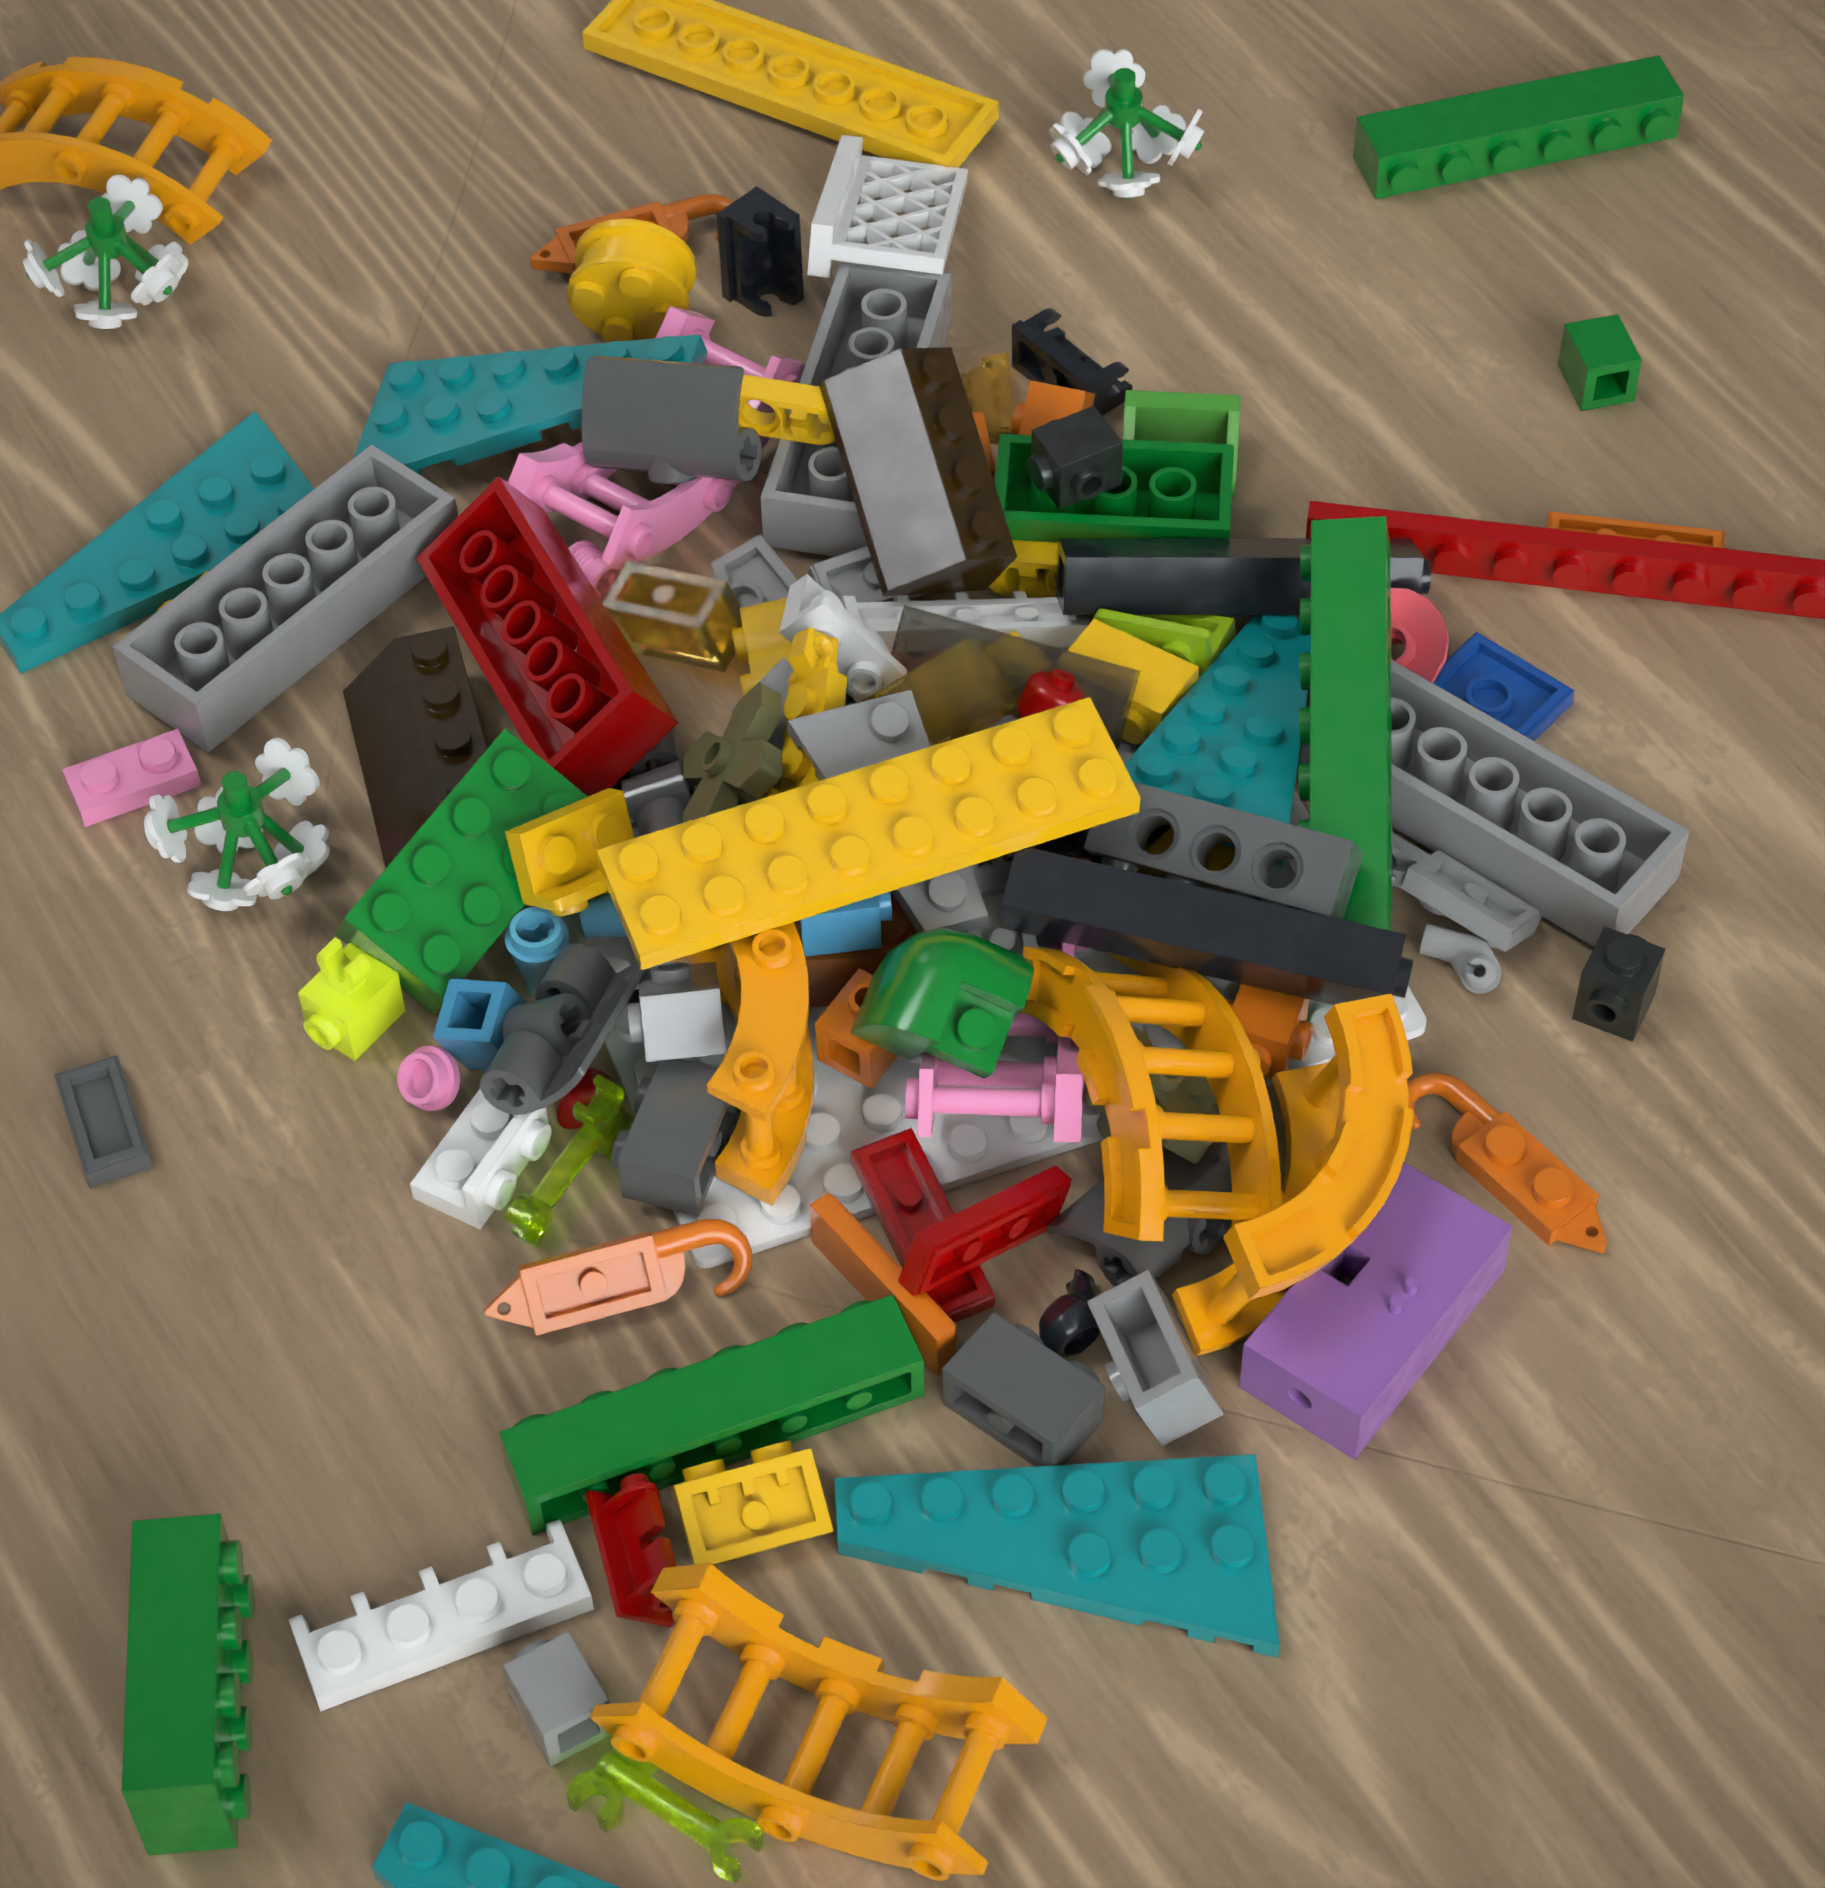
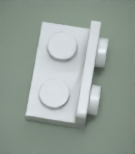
[779,574,907,703]
[410,1089,552,1230]

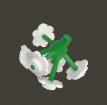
[1048,49,1205,199]
[23,174,188,330]
[144,738,330,911]

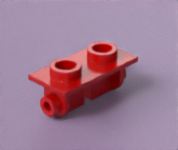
[585,1474,677,1628]

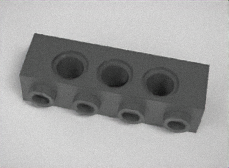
[1083,782,1364,920]

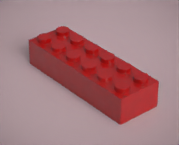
[416,476,679,797]

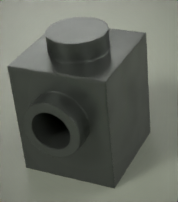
[1026,406,1123,510]
[1572,926,1666,1042]

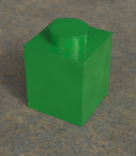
[1558,314,1642,411]

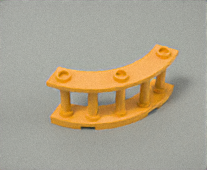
[0,57,273,245]
[669,819,815,1206]
[1020,946,1286,1241]
[1171,994,1414,1357]
[589,1563,1048,1881]

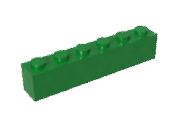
[1353,55,1684,199]
[499,1294,925,1535]

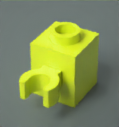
[298,937,406,1061]

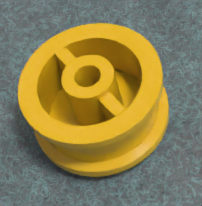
[567,219,697,343]

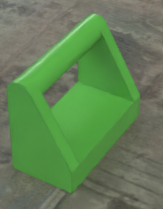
[1123,390,1241,497]

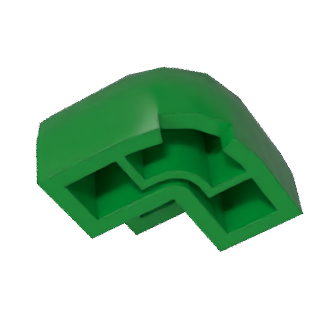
[850,928,1034,1079]

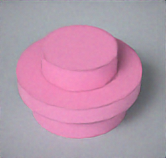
[397,1046,460,1111]

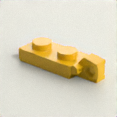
[779,627,847,792]

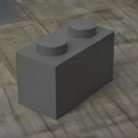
[611,1059,741,1216]
[942,1312,1105,1467]

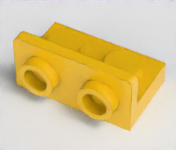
[505,788,634,916]
[671,1441,833,1565]

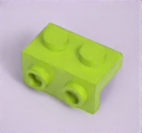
[1093,609,1236,679]

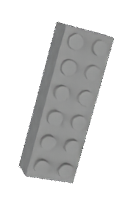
[760,261,952,557]
[113,444,458,753]
[1300,660,1690,947]

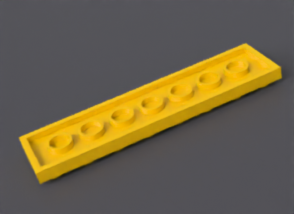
[582,0,999,168]
[596,697,1141,970]

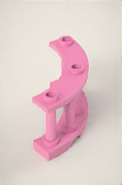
[508,306,806,565]
[905,857,1092,1143]

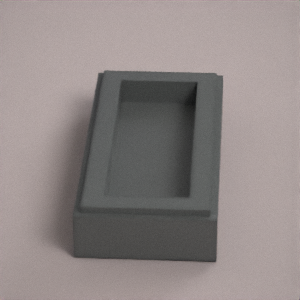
[55,1055,154,1188]

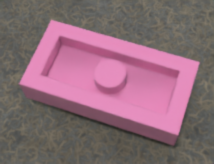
[62,729,202,827]

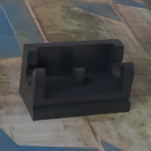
[716,186,804,317]
[1012,308,1133,416]

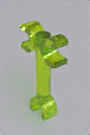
[504,1074,635,1247]
[566,1735,764,1883]

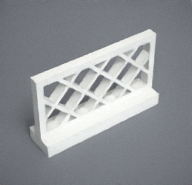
[807,135,968,278]

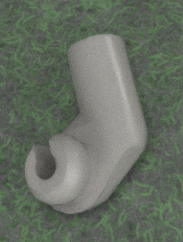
[1420,924,1501,994]

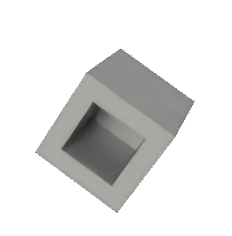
[503,1631,611,1767]

